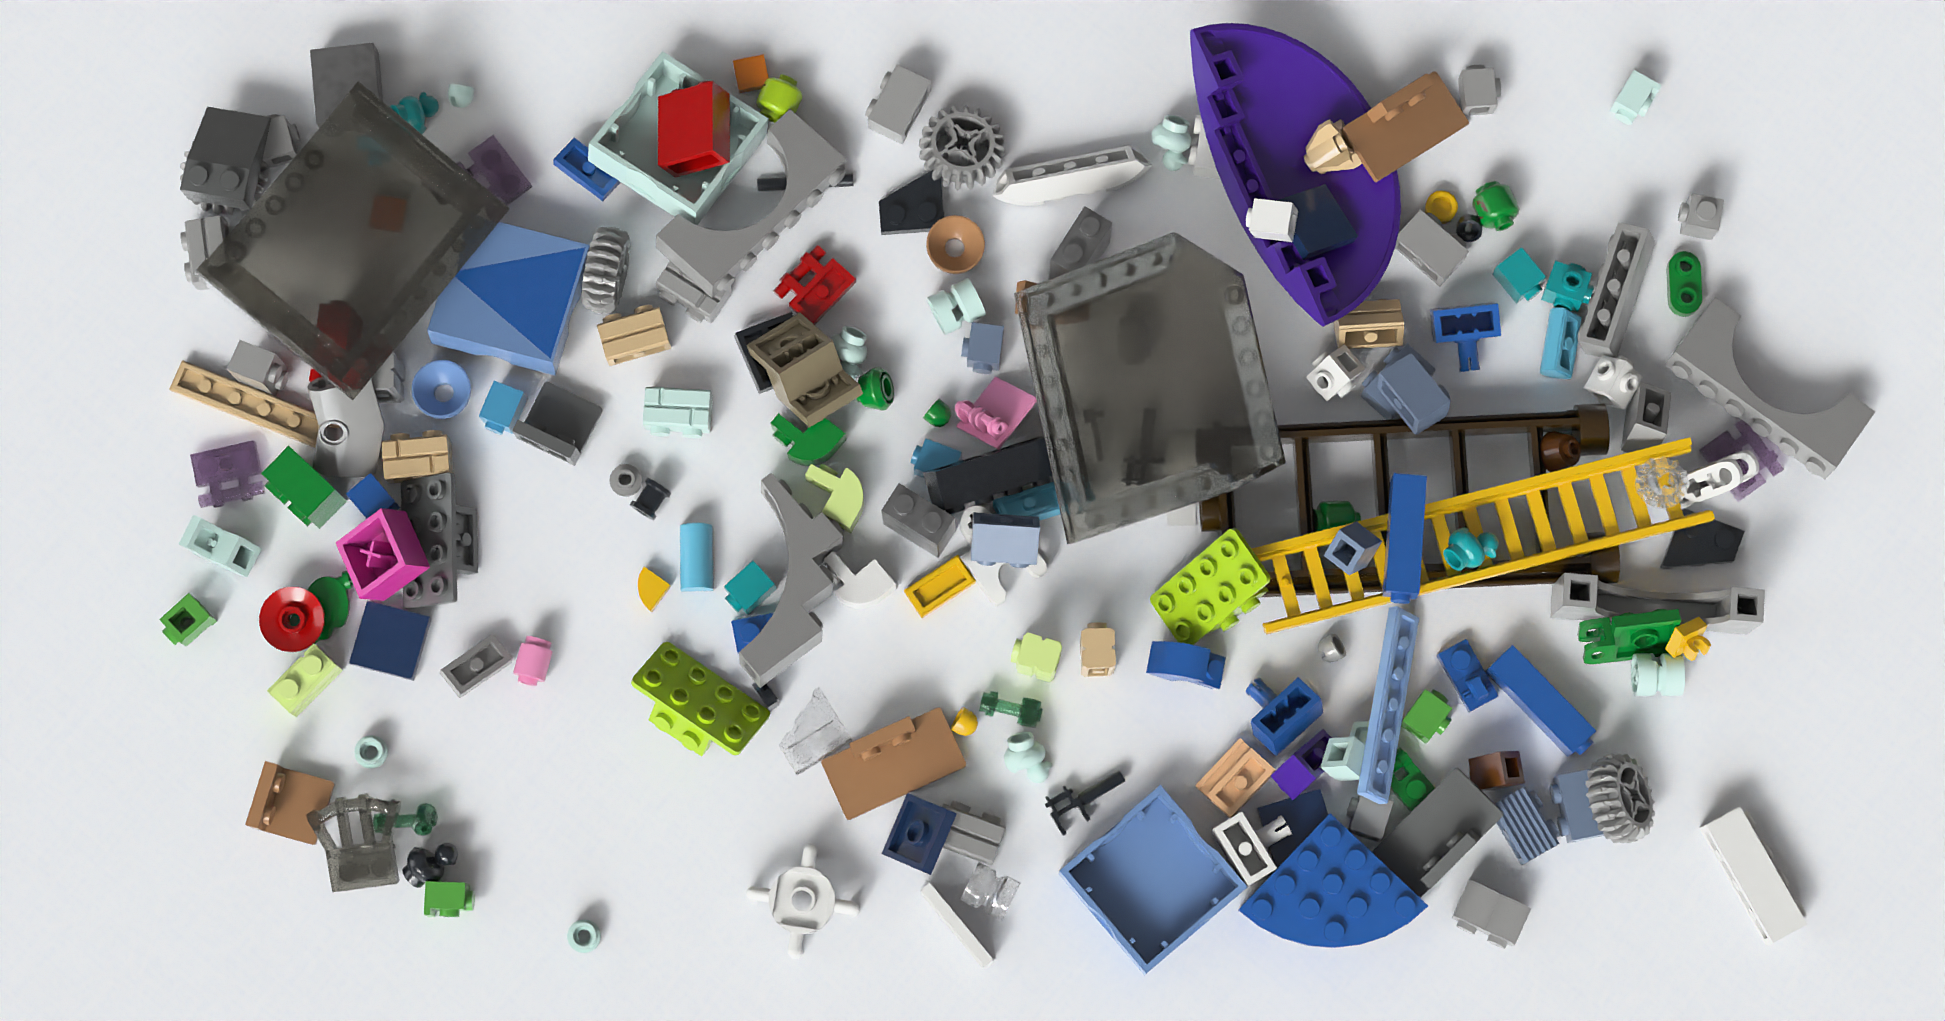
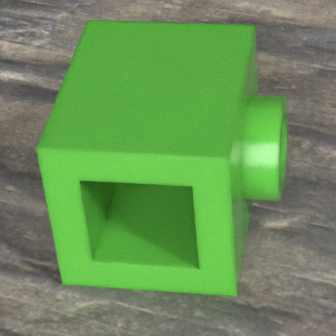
[1401,689,1452,744]

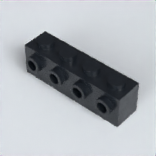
[923,435,1062,514]

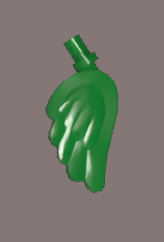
[289,571,353,644]

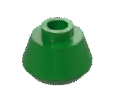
[856,367,894,411]

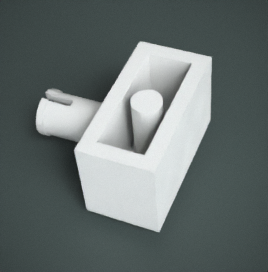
[1211,812,1292,889]

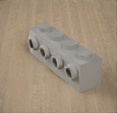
[1578,222,1655,358]

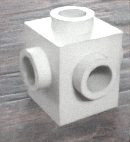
[1306,344,1366,401]
[1584,355,1643,410]

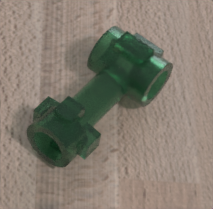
[979,691,1043,728]
[373,803,438,836]

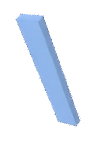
[1357,606,1419,804]

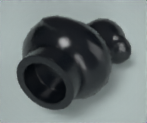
[402,843,458,888]

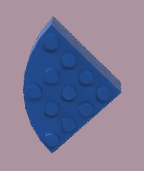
[1238,813,1428,948]

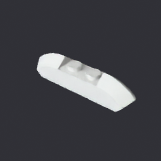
[992,145,1152,206]

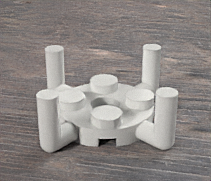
[746,844,860,959]

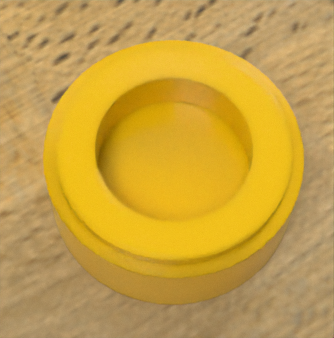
[1425,190,1458,224]

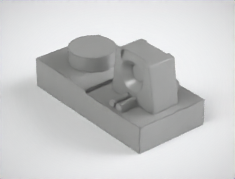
[440,634,513,698]

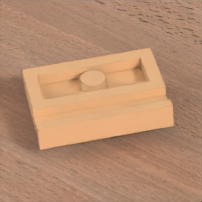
[1195,738,1276,819]

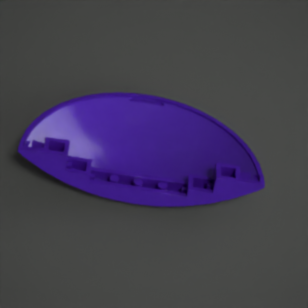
[1190,23,1401,327]

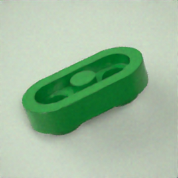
[1666,251,1702,317]

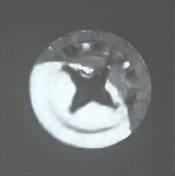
[1635,456,1689,508]

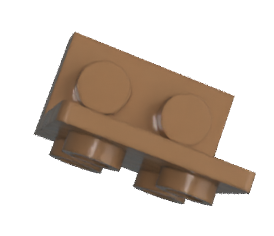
[245,761,335,845]

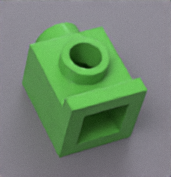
[159,593,217,647]
[424,881,475,917]

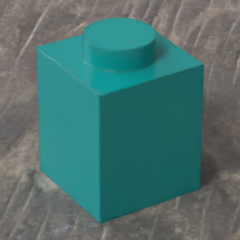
[1492,247,1546,304]
[724,561,777,615]

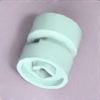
[927,278,986,335]
[1631,653,1685,696]

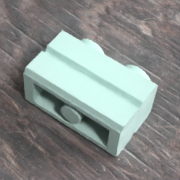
[643,387,713,438]

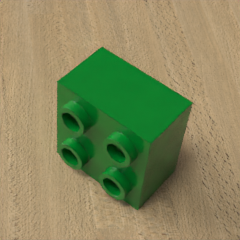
[261,445,347,529]

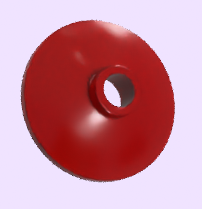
[259,587,325,652]

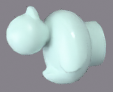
[1152,115,1192,171]
[830,326,868,380]
[1004,732,1052,783]

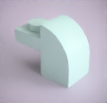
[179,515,262,577]
[1320,721,1369,781]

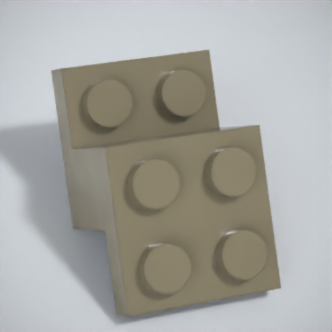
[747,313,863,427]

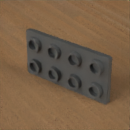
[401,472,478,609]
[1372,768,1504,898]

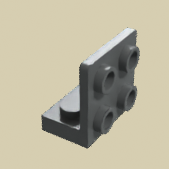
[512,382,603,466]

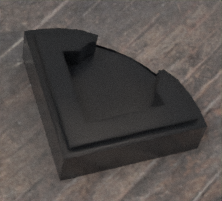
[752,683,780,711]

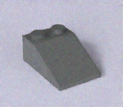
[180,106,271,210]

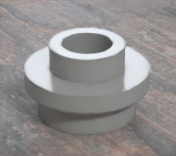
[609,464,642,497]

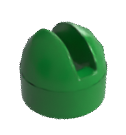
[923,398,951,427]

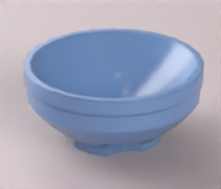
[411,360,471,419]

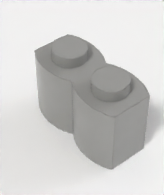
[1452,880,1531,949]

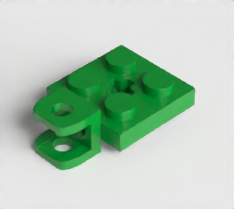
[1577,609,1681,664]

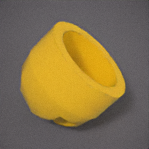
[950,707,978,736]

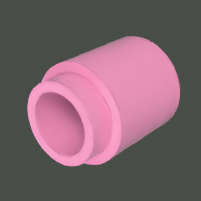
[513,636,553,686]

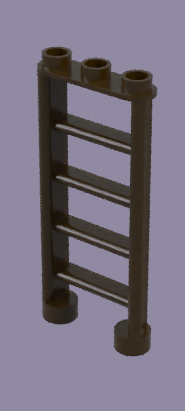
[1195,403,1620,598]

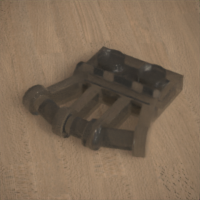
[306,793,401,893]

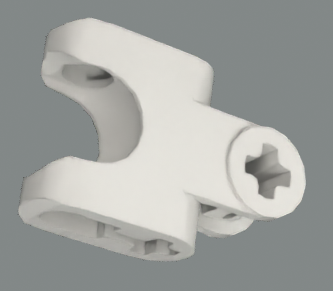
[1655,450,1759,512]
[960,506,1047,607]

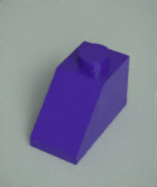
[1271,729,1332,800]

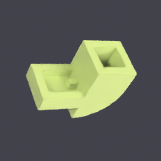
[805,464,864,533]

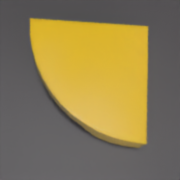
[638,567,671,612]

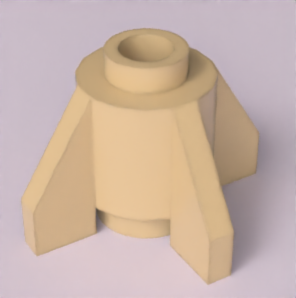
[1304,119,1362,174]

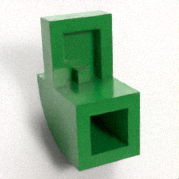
[770,413,847,466]

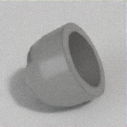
[1318,634,1346,662]

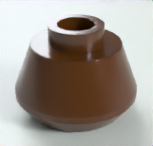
[1538,431,1581,472]

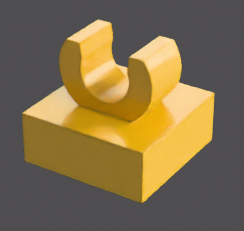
[1665,617,1711,661]

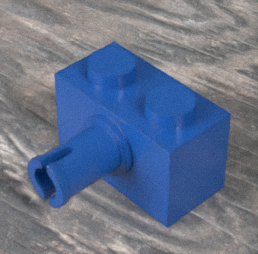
[1430,302,1501,372]
[1245,677,1324,756]

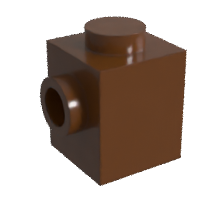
[1468,751,1525,791]

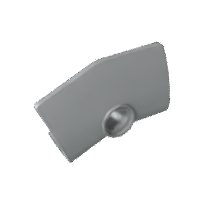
[307,374,384,477]

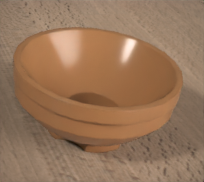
[926,215,985,274]

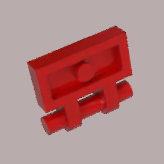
[773,245,857,325]

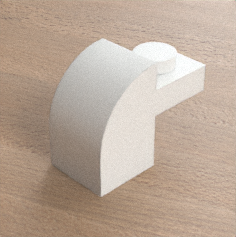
[824,551,897,609]

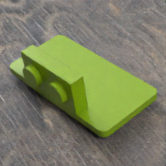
[1150,528,1270,645]
[631,642,770,757]

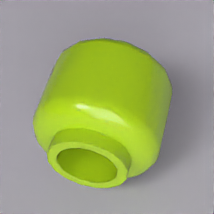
[756,74,803,123]

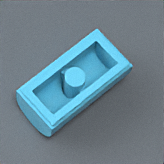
[1540,308,1582,379]
[680,523,714,592]

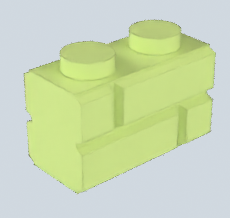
[1011,632,1062,682]
[267,643,343,717]

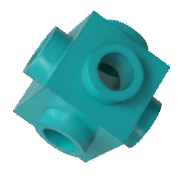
[1541,260,1594,313]

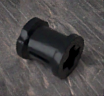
[629,478,672,521]

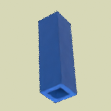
[1382,473,1427,604]
[1485,645,1596,757]

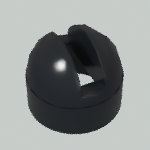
[1456,214,1482,242]

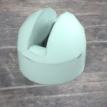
[448,84,475,108]

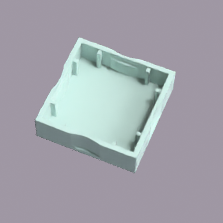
[588,51,769,225]

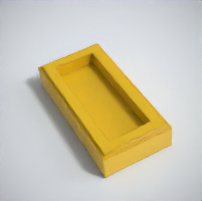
[904,555,976,618]

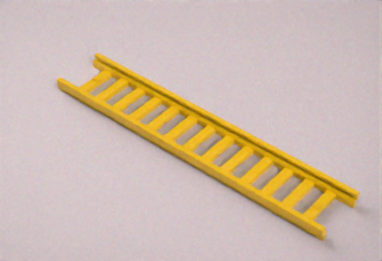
[1251,437,1715,635]

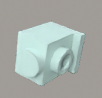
[1610,70,1662,125]

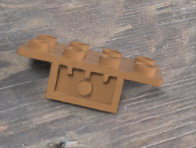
[1341,71,1469,182]
[821,707,966,820]

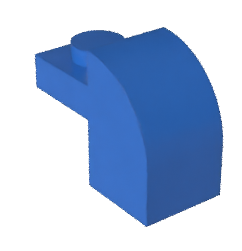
[1146,641,1226,689]

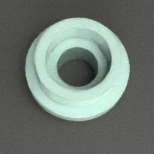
[354,735,388,769]
[567,919,601,953]

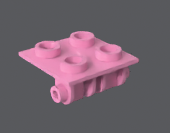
[955,377,1038,450]

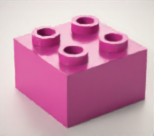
[335,508,430,601]

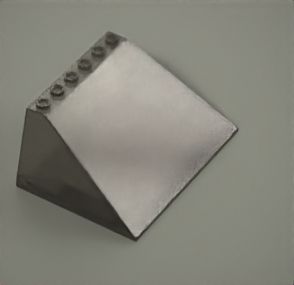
[193,81,510,400]
[1014,232,1286,544]

